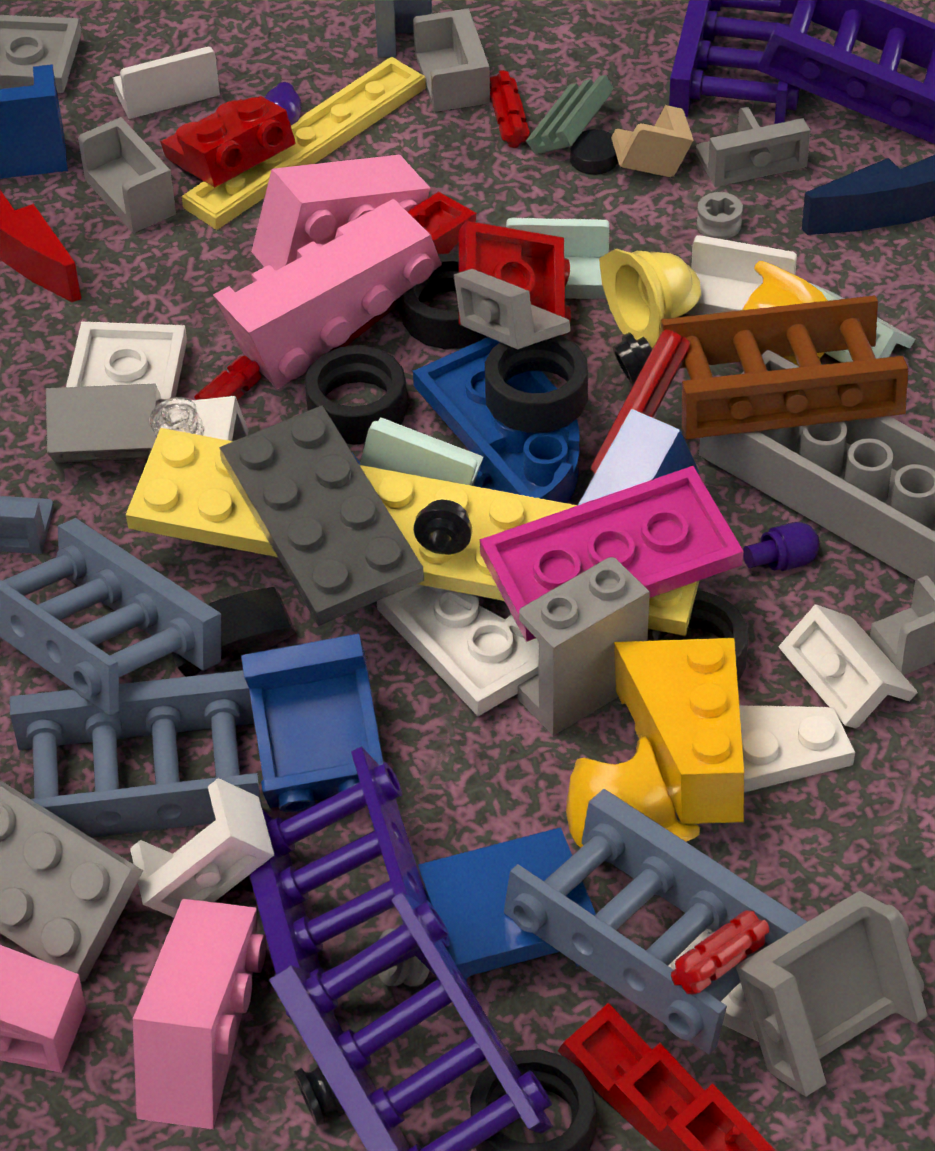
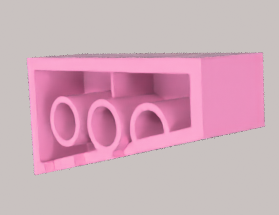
[213,199,442,389]

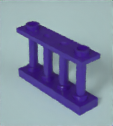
[669,0,800,124]
[756,0,935,144]
[250,746,450,1020]
[269,892,553,1151]

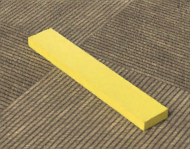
[182,56,426,230]

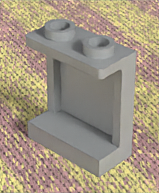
[518,557,650,736]
[736,891,928,1097]

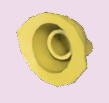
[599,249,701,349]

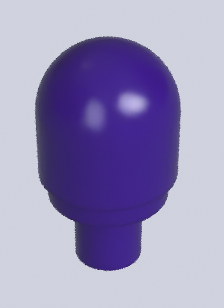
[264,82,302,125]
[743,522,820,571]

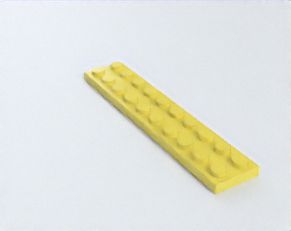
[126,428,699,636]

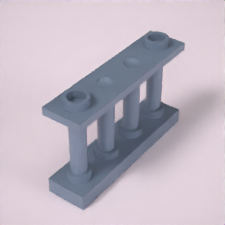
[0,518,221,715]
[10,670,262,837]
[504,789,807,1055]

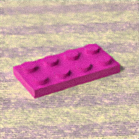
[479,466,744,642]

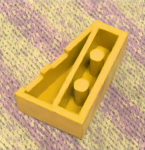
[614,638,744,824]

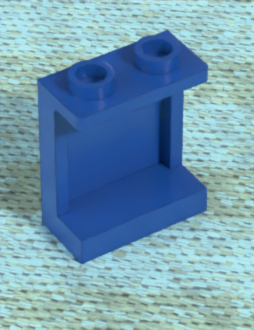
[0,64,68,179]
[241,633,384,812]
[418,827,596,982]

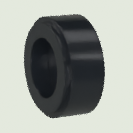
[570,129,618,175]

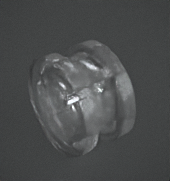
[149,397,205,438]

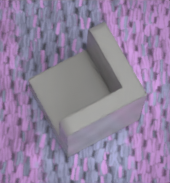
[870,575,935,675]

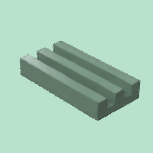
[526,75,614,154]

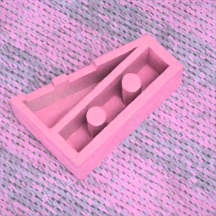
[251,155,431,271]
[133,898,266,1129]
[0,945,86,1073]

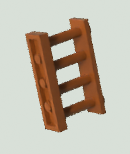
[661,295,909,439]

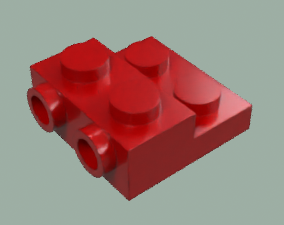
[160,96,296,188]
[459,221,571,336]

